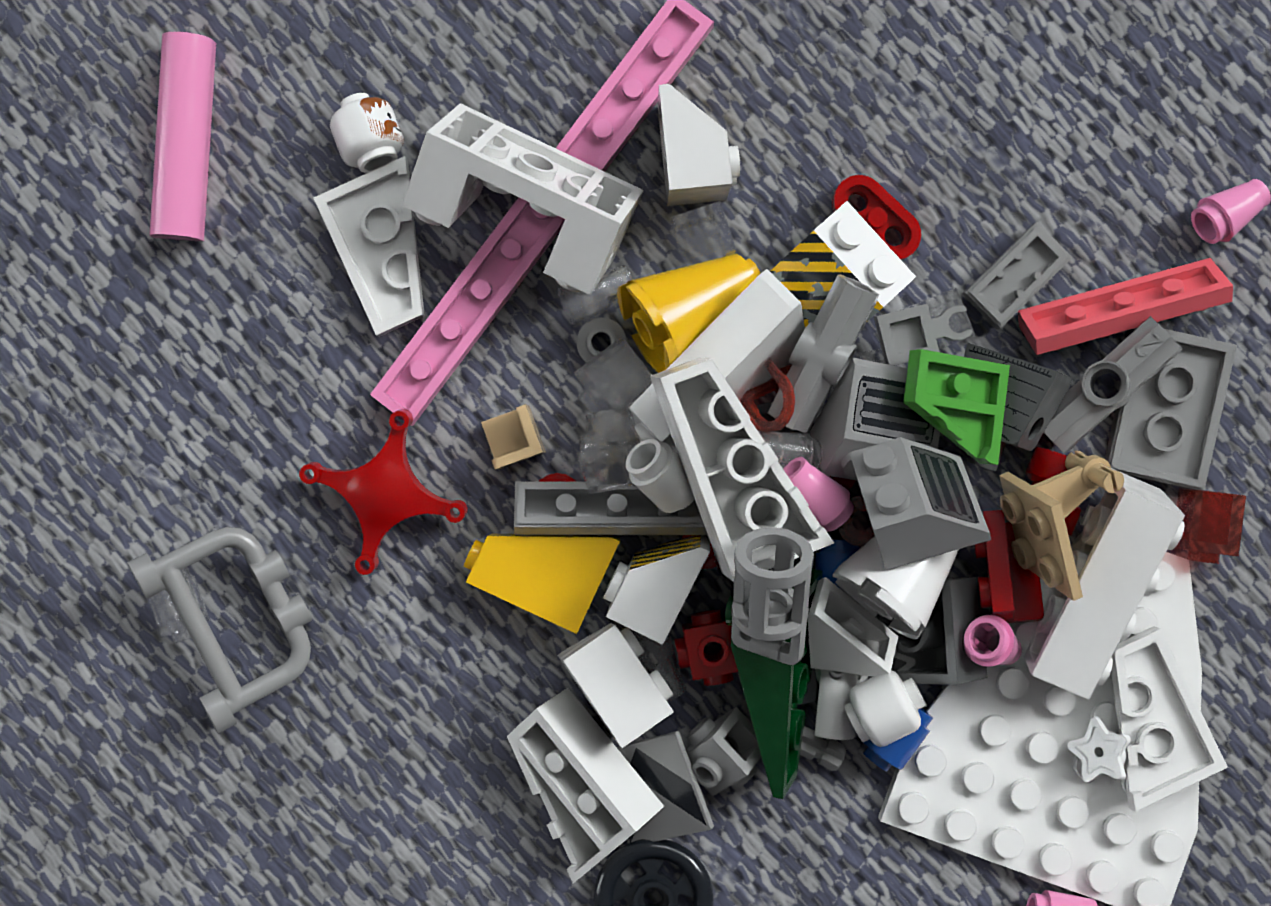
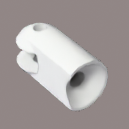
[814,669,861,740]

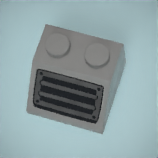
[810,358,940,481]
[850,437,991,570]

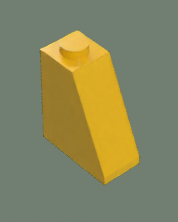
[463,533,620,634]

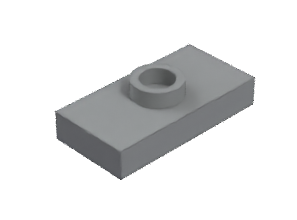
[962,222,1073,329]

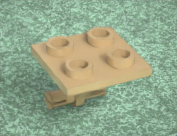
[999,450,1124,601]

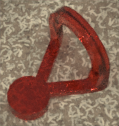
[740,357,795,432]

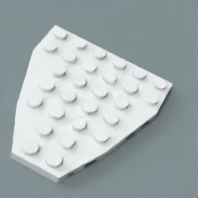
[878,533,1202,906]

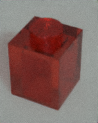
[1175,488,1246,564]

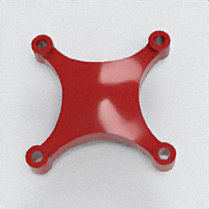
[299,409,468,575]

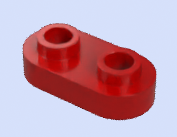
[832,175,921,261]

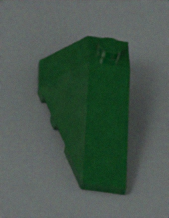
[725,569,823,799]

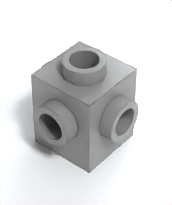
[686,707,762,796]

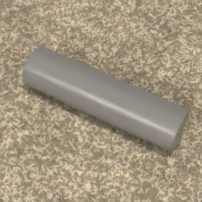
[514,482,708,536]

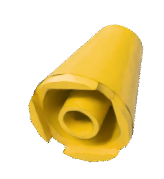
[617,254,761,373]

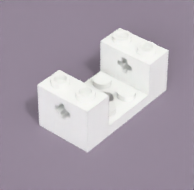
[401,103,644,295]

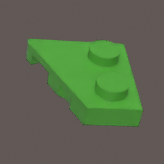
[904,349,1010,465]

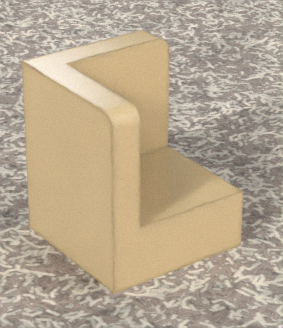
[481,404,546,470]

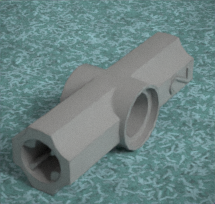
[768,274,880,433]
[1044,316,1183,454]

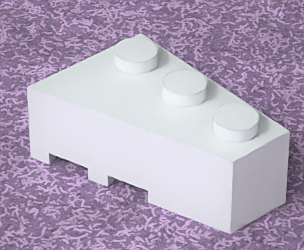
[507,688,664,883]

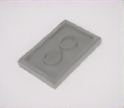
[1105,328,1237,492]

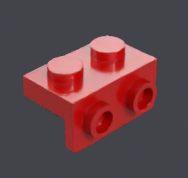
[975,510,1044,623]

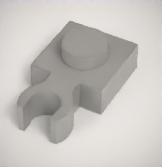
[874,303,972,366]

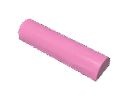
[150,32,216,241]

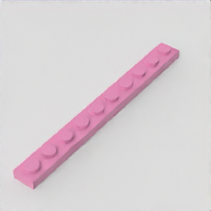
[370,0,714,426]

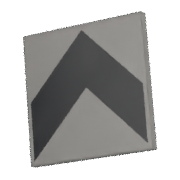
[617,731,714,843]

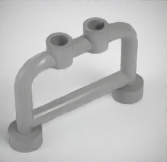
[127,527,312,734]

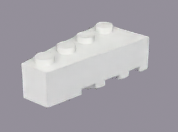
[650,358,834,582]
[1024,468,1185,700]

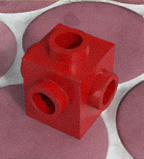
[675,609,738,686]

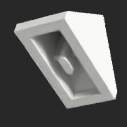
[808,577,899,677]

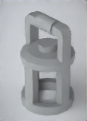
[731,527,814,665]

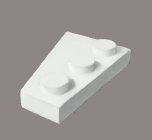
[314,156,425,337]
[1111,626,1228,812]

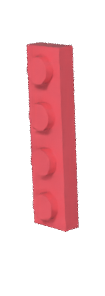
[1018,258,1233,355]

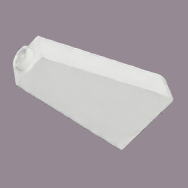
[629,269,805,453]

